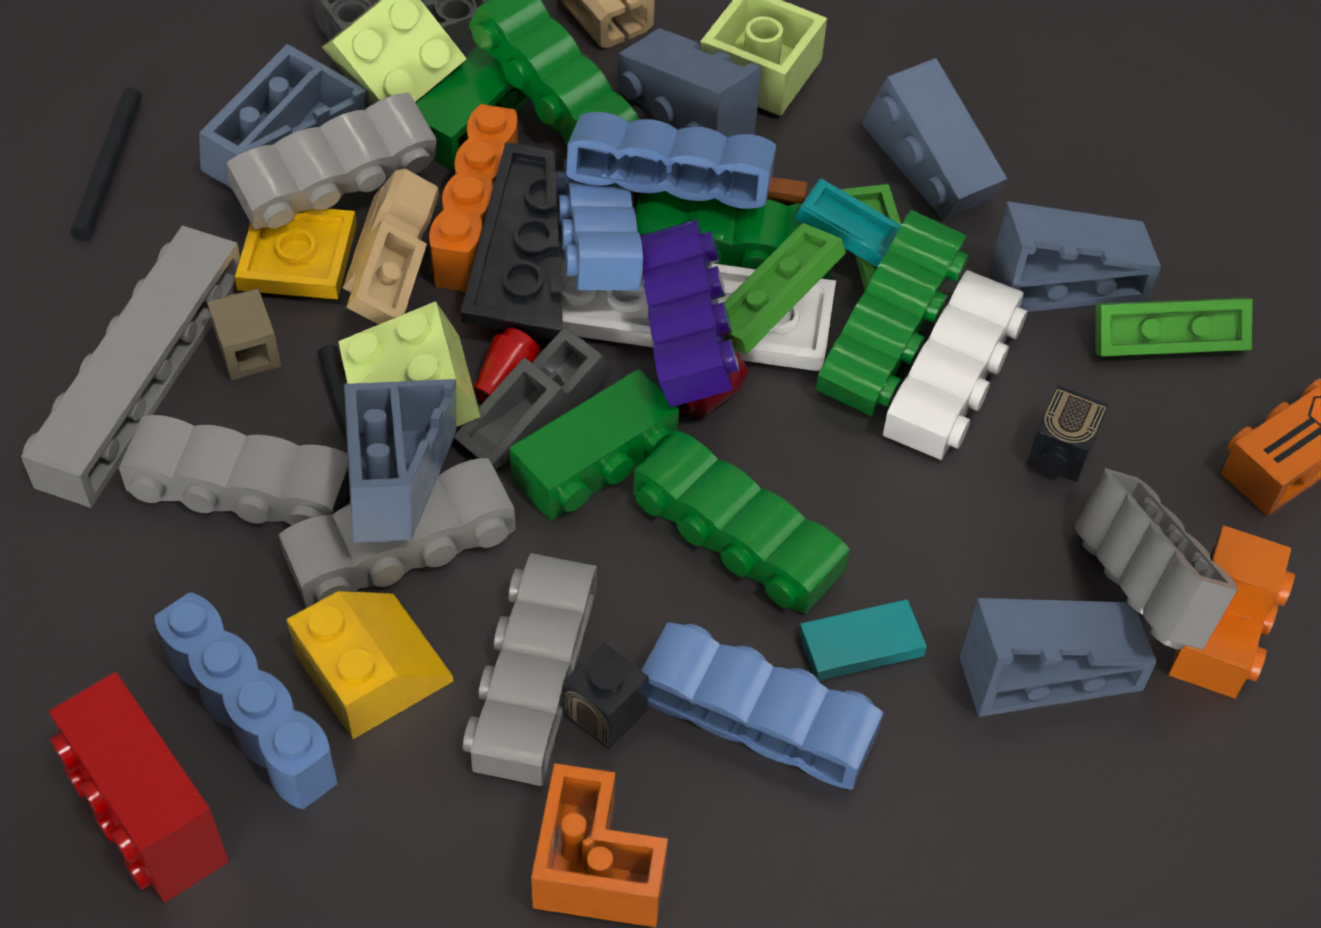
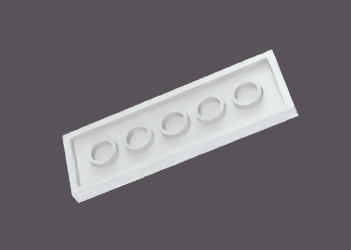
[559,242,836,371]

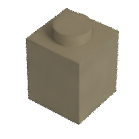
[207,288,282,381]

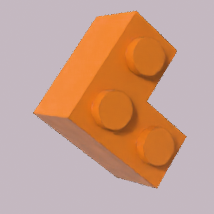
[1169,525,1295,699]
[531,763,668,928]

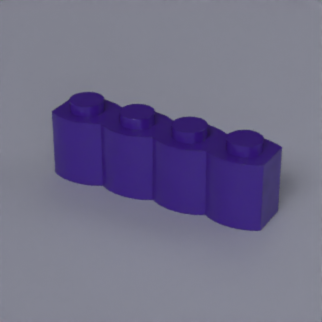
[640,219,739,407]

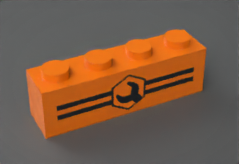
[1221,378,1321,516]

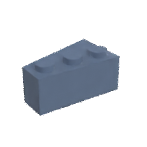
[618,28,761,137]
[199,44,367,188]
[861,58,1007,221]
[990,201,1161,312]
[344,379,456,543]
[959,598,1157,717]

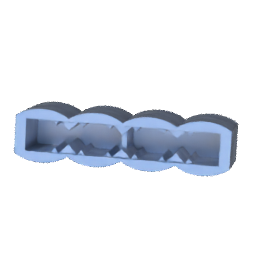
[566,112,777,209]
[556,159,643,291]
[154,592,338,809]
[641,622,884,790]

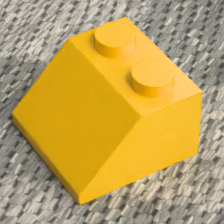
[286,591,453,739]

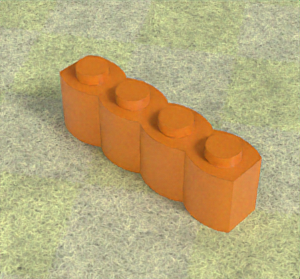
[429,104,518,292]

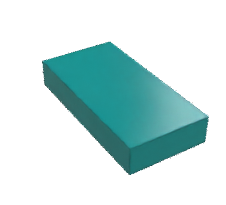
[795,178,901,267]
[798,599,927,681]

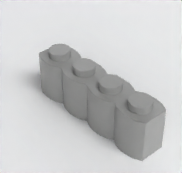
[226,93,437,229]
[119,415,350,526]
[279,458,516,608]
[1075,468,1237,650]
[463,553,597,786]

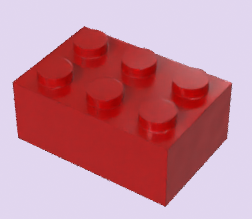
[49,672,229,903]

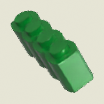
[468,0,640,150]
[635,190,831,280]
[816,210,970,417]
[633,431,850,614]

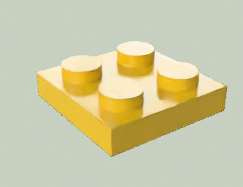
[235,208,357,300]

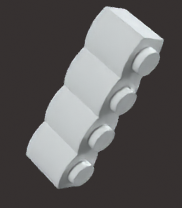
[883,270,1028,460]

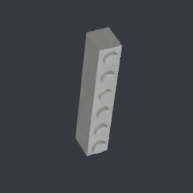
[21,226,240,508]

